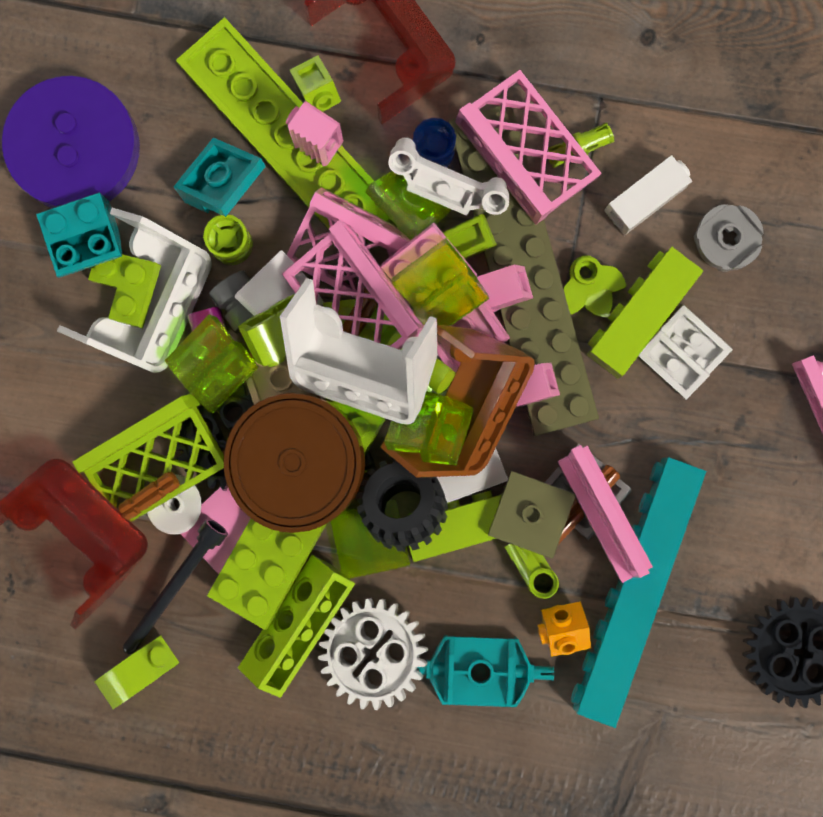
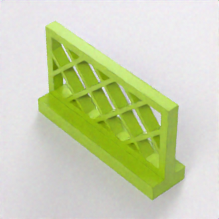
[72,393,224,530]

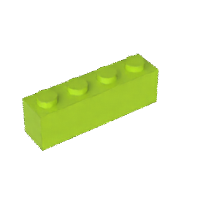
[587,247,704,379]
[407,486,505,562]

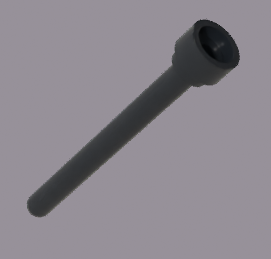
[123,519,228,654]

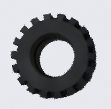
[356,458,448,552]

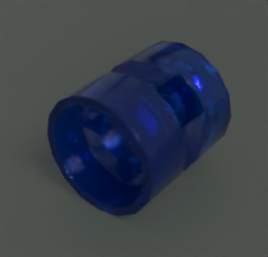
[413,118,456,167]

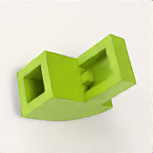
[94,635,179,709]

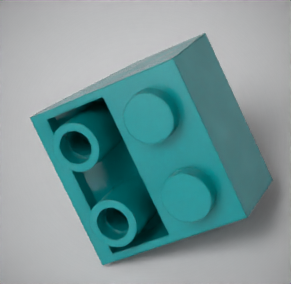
[36,193,122,278]

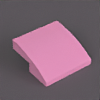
[181,487,251,574]

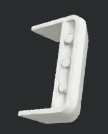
[57,208,212,373]
[280,278,438,424]

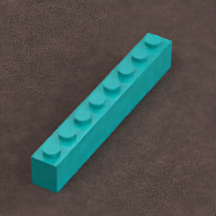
[571,457,707,728]

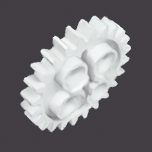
[318,598,428,710]

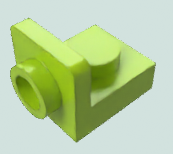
[290,55,341,112]

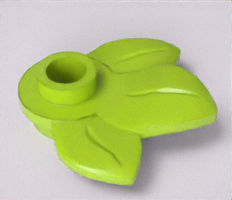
[563,256,626,318]

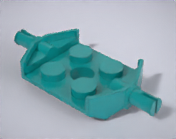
[417,635,554,707]

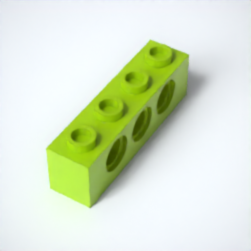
[238,555,355,698]

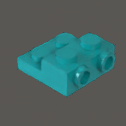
[173,137,266,217]

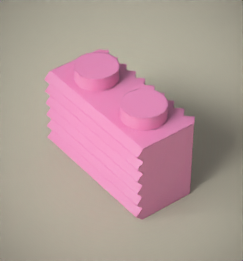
[286,101,344,166]

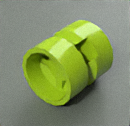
[203,215,253,265]

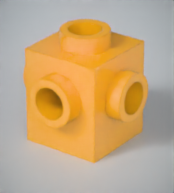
[537,601,591,657]

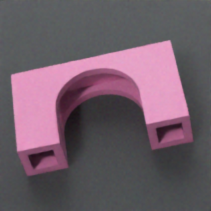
[472,264,560,408]

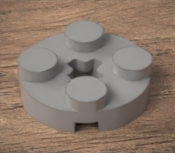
[694,204,764,272]

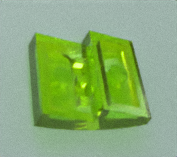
[392,238,489,336]
[164,314,259,413]
[384,391,474,466]
[330,500,410,579]

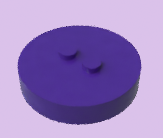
[2,76,140,208]

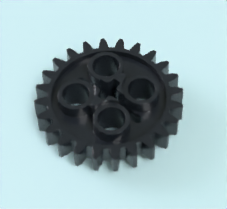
[172,382,254,491]
[742,596,823,708]

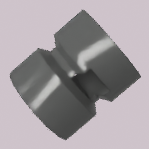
[209,270,254,333]

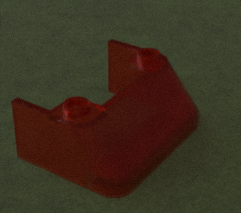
[303,0,455,124]
[0,459,148,630]

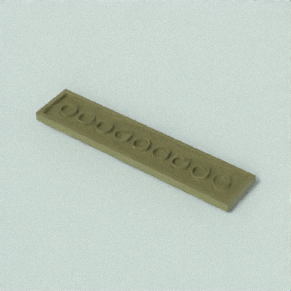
[448,106,599,436]

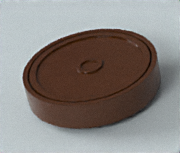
[224,393,365,533]

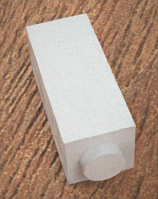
[604,155,692,236]

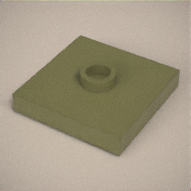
[488,471,576,559]

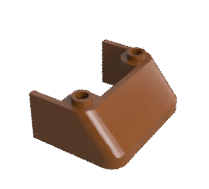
[381,325,535,478]

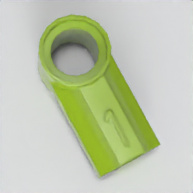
[504,544,559,599]

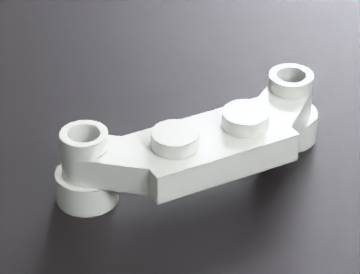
[388,138,509,216]

